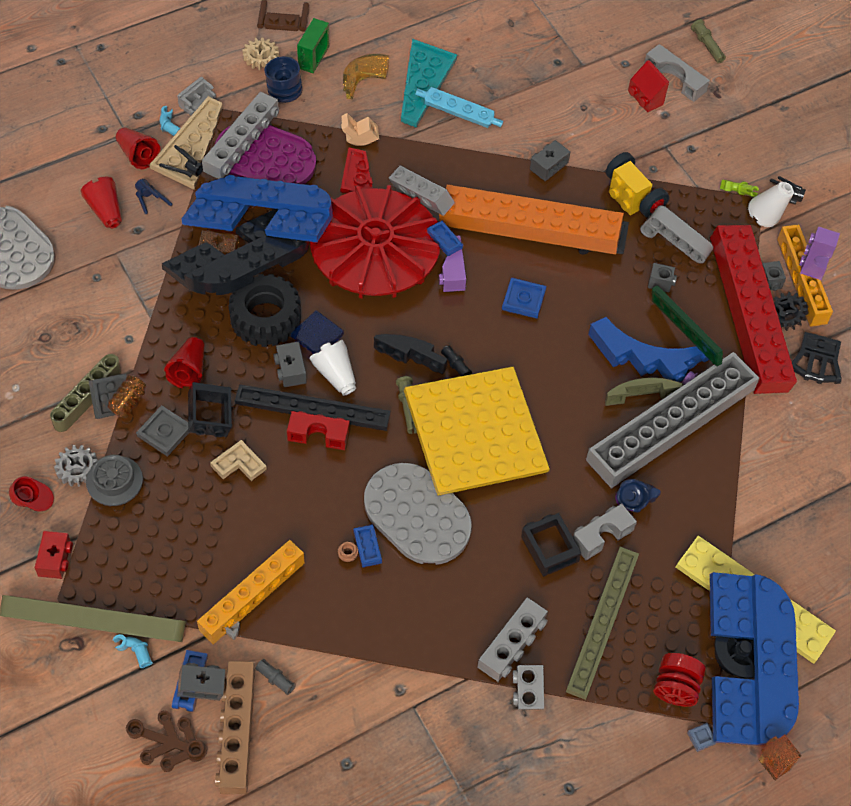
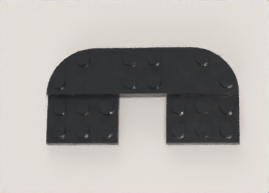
[162,209,310,295]

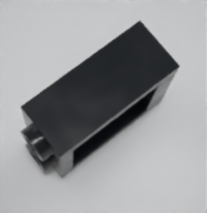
[188,382,232,437]
[521,513,581,577]

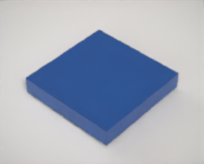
[502,277,547,319]

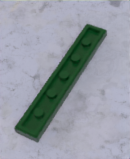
[652,285,723,366]

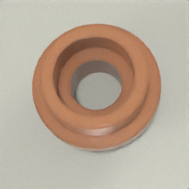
[338,542,358,562]

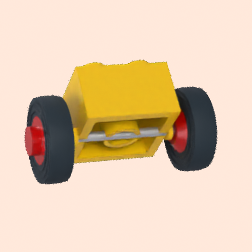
[606,152,669,218]

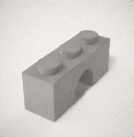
[573,504,637,560]

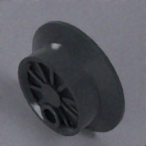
[715,636,755,678]

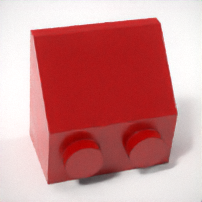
[628,60,669,113]

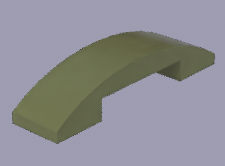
[605,378,682,406]

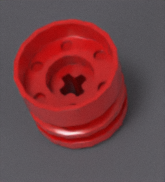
[653,653,706,707]

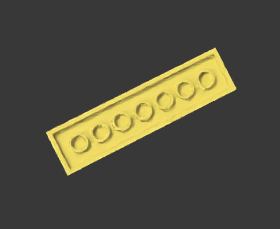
[676,536,836,664]

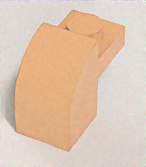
[341,113,379,146]

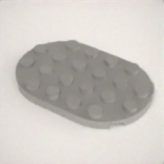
[0,206,55,290]
[364,463,471,565]

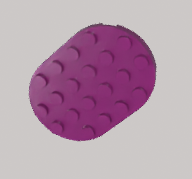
[215,125,316,184]

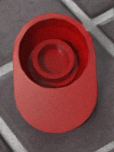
[9,476,54,512]

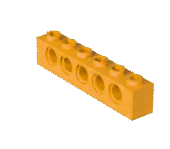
[777,224,833,327]
[197,540,305,645]

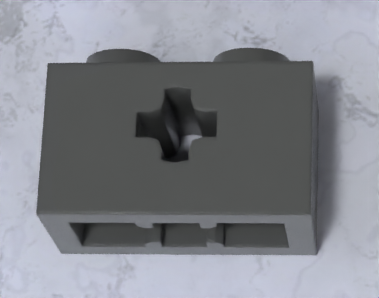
[530,140,570,181]
[274,342,306,387]
[177,663,225,701]

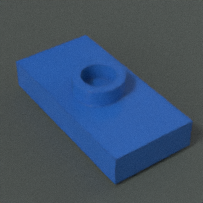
[427,221,463,256]
[353,524,382,567]

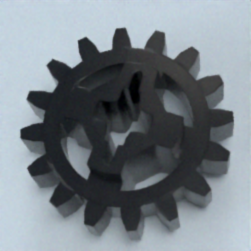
[774,292,809,331]

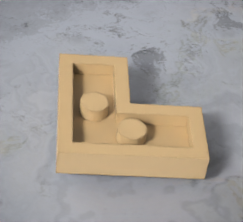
[210,440,267,481]

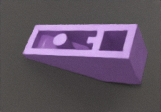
[439,236,466,292]

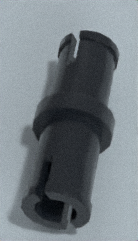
[441,345,472,376]

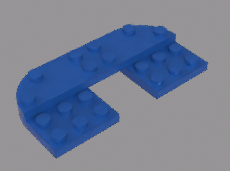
[181,175,333,242]
[710,572,799,746]

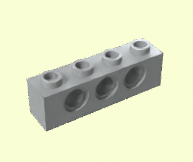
[389,166,455,216]
[477,597,548,682]

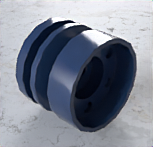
[264,56,303,103]

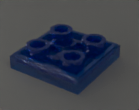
[291,310,344,354]

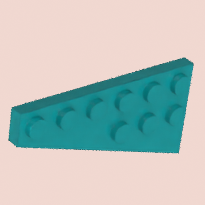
[401,39,457,127]

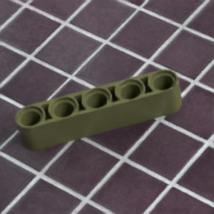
[50,354,121,432]

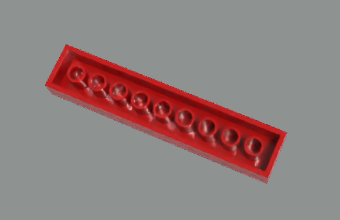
[710,225,797,394]

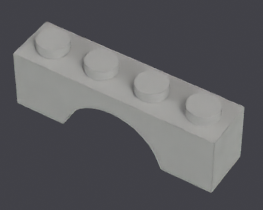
[644,44,710,102]

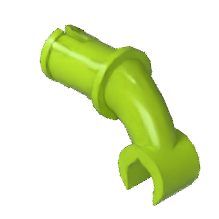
[720,179,759,197]

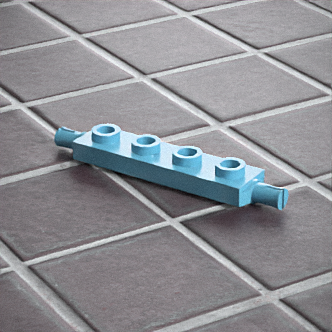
[415,87,503,128]

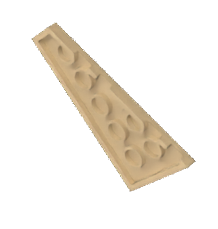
[150,96,223,190]

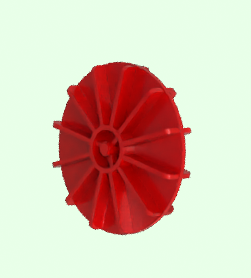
[310,185,441,299]

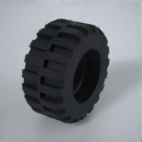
[229,274,301,347]

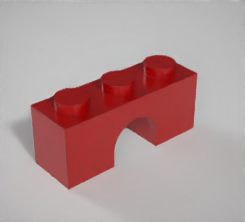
[287,411,350,450]

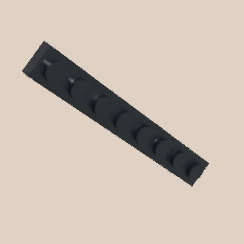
[235,384,391,431]

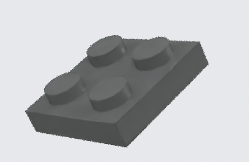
[136,405,189,456]

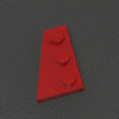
[340,147,373,194]

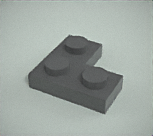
[89,374,129,419]

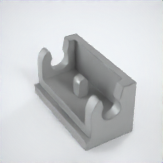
[177,76,216,116]

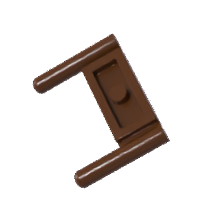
[257,0,309,32]

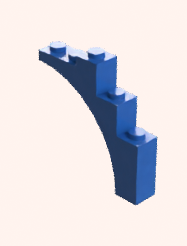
[588,317,709,383]

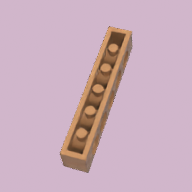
[215,661,255,794]

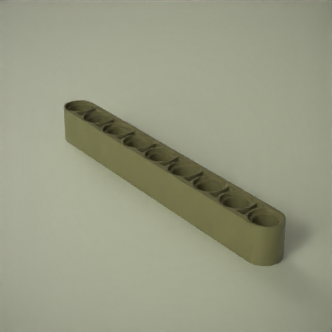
[0,595,186,642]

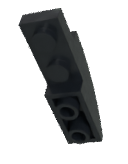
[374,334,447,374]

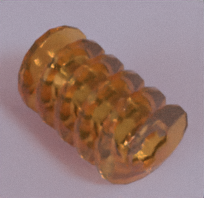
[107,375,146,419]

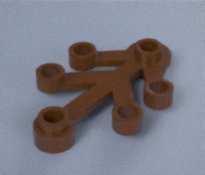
[126,710,207,772]

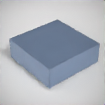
[687,723,716,752]

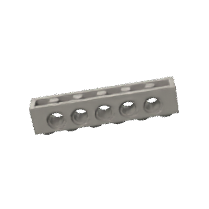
[202,91,279,179]

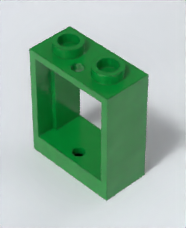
[297,18,329,74]

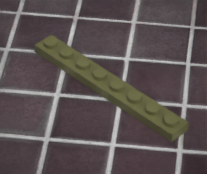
[566,547,639,700]

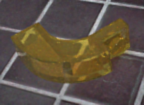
[343,54,389,100]

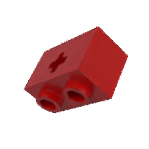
[34,531,73,579]

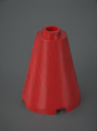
[116,127,161,170]
[80,176,122,229]
[164,337,205,389]

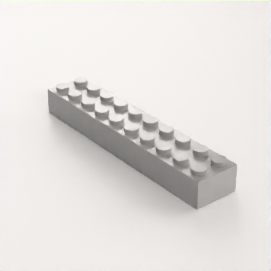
[586,352,759,488]

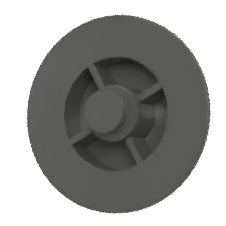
[86,455,143,506]

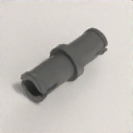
[255,659,296,695]

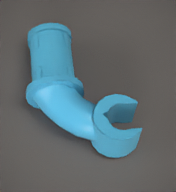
[159,106,180,136]
[112,634,153,668]

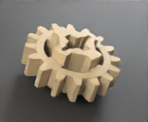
[243,38,279,70]

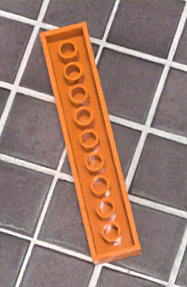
[439,185,624,254]

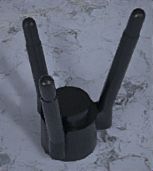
[159,145,203,178]
[770,176,806,204]

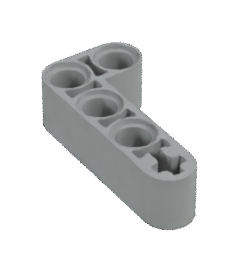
[641,206,713,263]

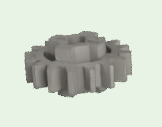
[54,445,98,487]

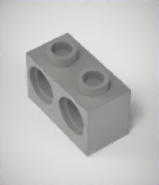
[513,665,544,710]

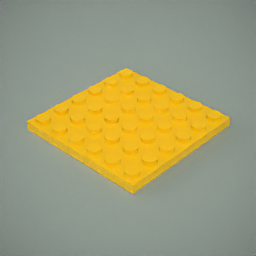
[404,367,550,496]

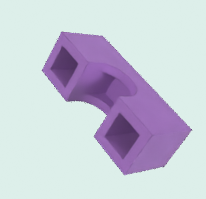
[799,227,840,280]

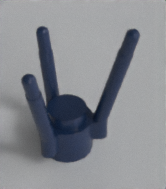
[135,179,172,214]

